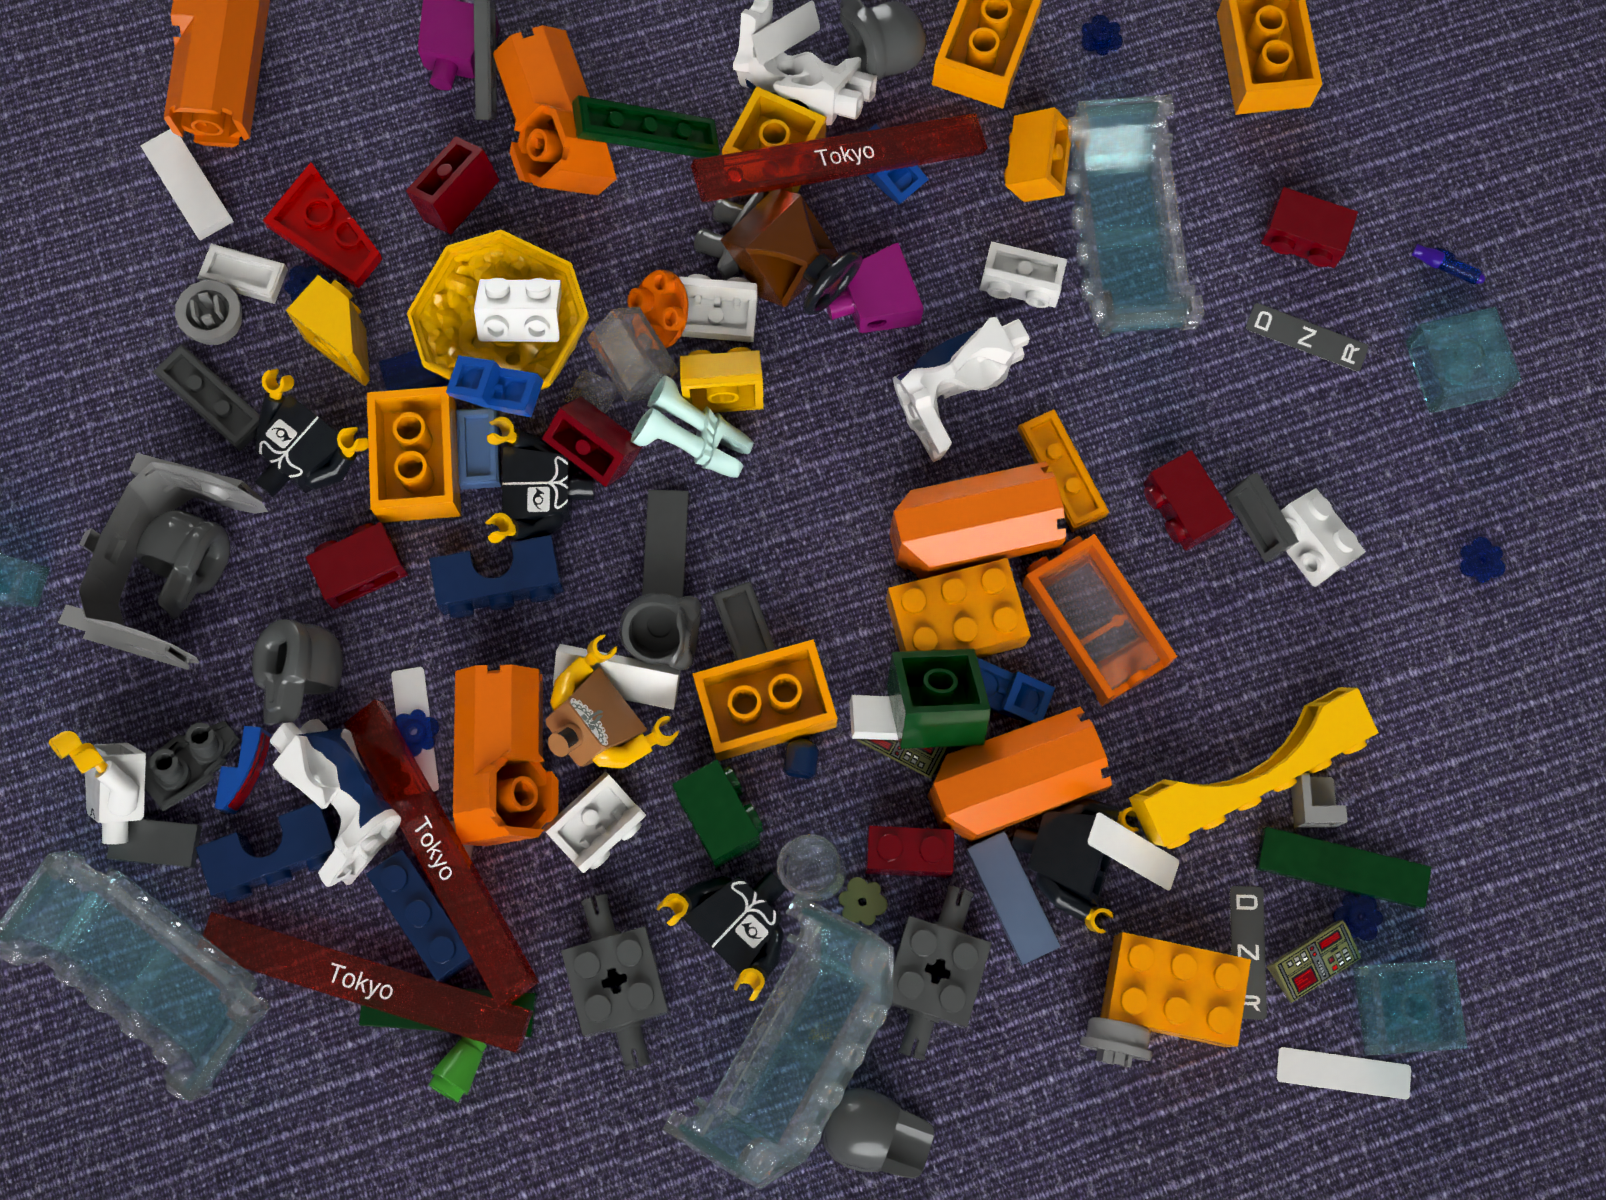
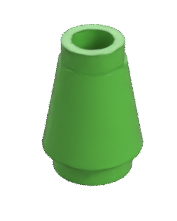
[428,1033,487,1103]

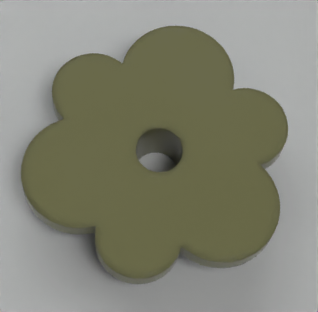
[839,877,888,926]

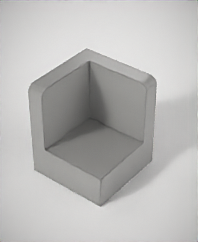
[1291,773,1348,828]

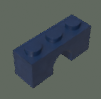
[429,535,564,618]
[195,802,338,903]
[366,849,481,983]

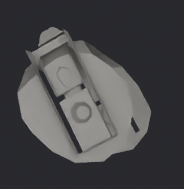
[58,453,268,670]

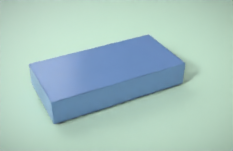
[456,408,501,490]

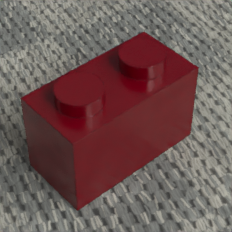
[406,136,500,235]
[1261,187,1358,268]
[542,396,643,487]
[1143,450,1235,551]
[305,522,408,610]
[865,826,954,878]

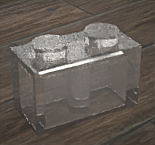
[586,307,679,402]

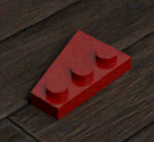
[263,162,382,289]

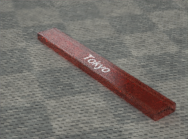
[690,113,988,203]
[344,699,539,1007]
[196,912,533,1053]

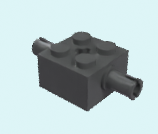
[881,885,992,1061]
[561,894,671,1071]

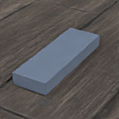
[966,831,1061,966]

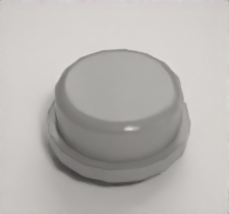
[175,280,242,345]
[1079,1017,1152,1068]

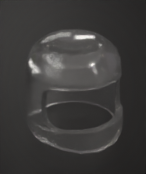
[777,834,846,902]

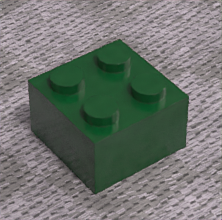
[887,649,991,749]
[672,760,763,870]

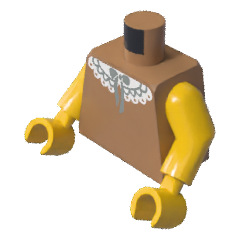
[545,635,679,769]

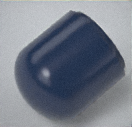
[782,739,819,779]

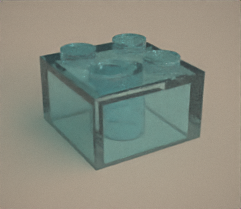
[1405,307,1522,413]
[1353,959,1468,1055]

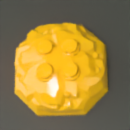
[407,230,589,390]

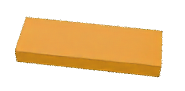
[1017,409,1109,532]

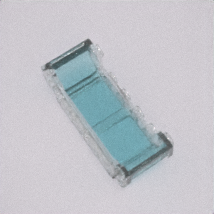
[1067,94,1205,337]
[0,851,270,1102]
[663,894,894,1189]

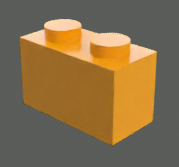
[1004,107,1073,202]

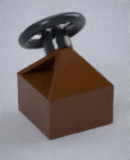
[721,187,862,315]

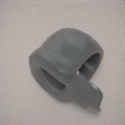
[840,0,926,82]
[135,510,230,620]
[619,592,702,670]
[252,619,343,726]
[822,1087,934,1179]

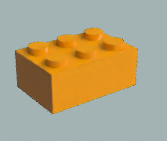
[932,0,1042,109]
[1217,0,1322,115]
[367,386,461,523]
[886,558,1031,658]
[692,639,838,761]
[1100,932,1251,1048]

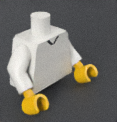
[48,731,146,845]

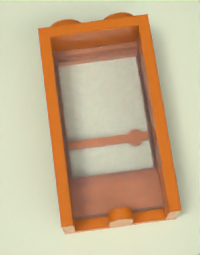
[1022,534,1178,707]

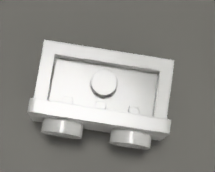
[979,241,1067,308]
[679,274,758,343]
[474,278,562,342]
[1281,488,1366,587]
[543,771,646,873]

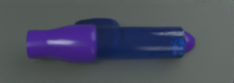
[1411,244,1485,285]

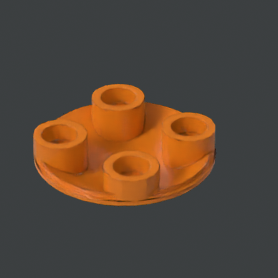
[627,270,688,350]

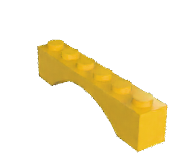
[1129,687,1379,849]

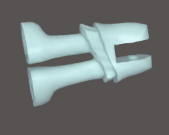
[631,375,754,478]

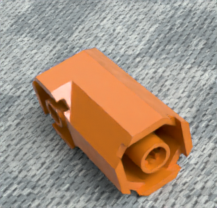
[164,0,270,147]
[493,25,617,195]
[889,461,1066,579]
[453,664,559,846]
[927,707,1112,842]

